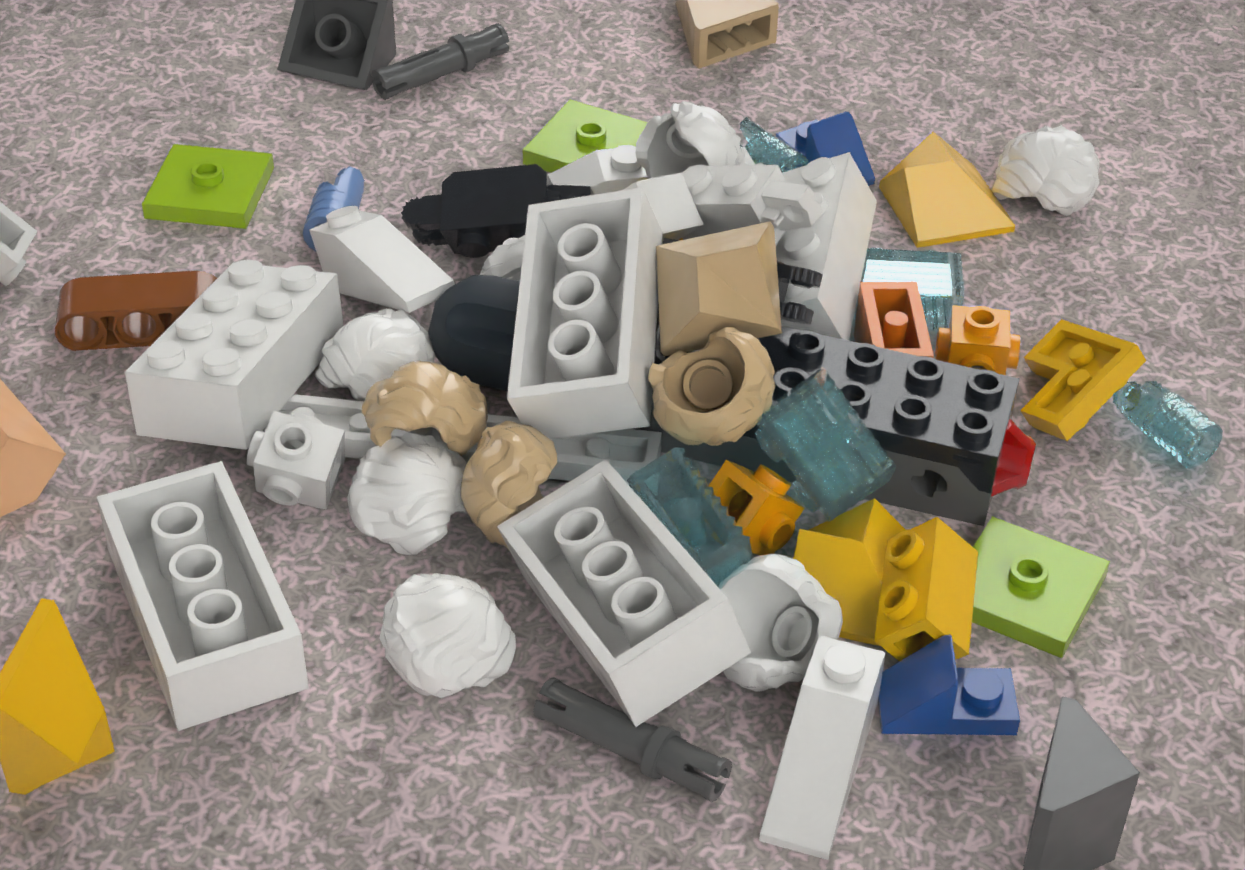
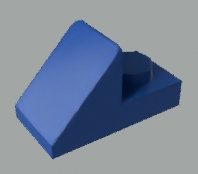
[775,111,875,186]
[878,635,1020,735]

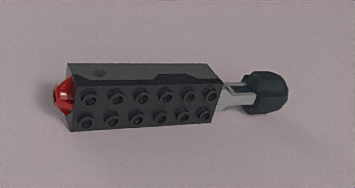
[428,275,1036,526]

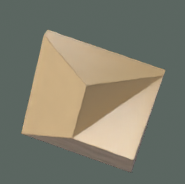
[656,221,782,356]

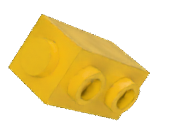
[874,517,978,662]

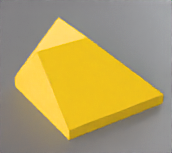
[879,131,1016,248]
[793,498,906,646]
[0,598,115,795]

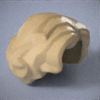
[648,327,775,446]
[361,361,488,456]
[460,421,557,551]

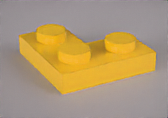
[1020,319,1147,441]

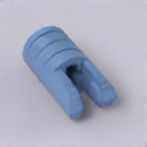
[302,166,365,252]

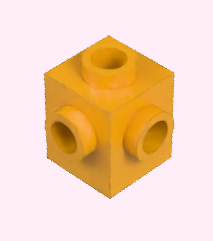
[935,305,1020,375]
[691,460,805,558]

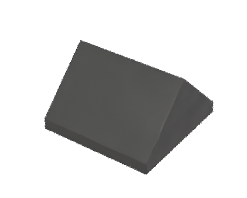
[277,0,397,91]
[1023,696,1140,870]

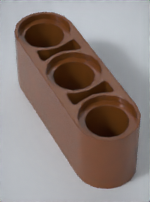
[55,271,217,351]

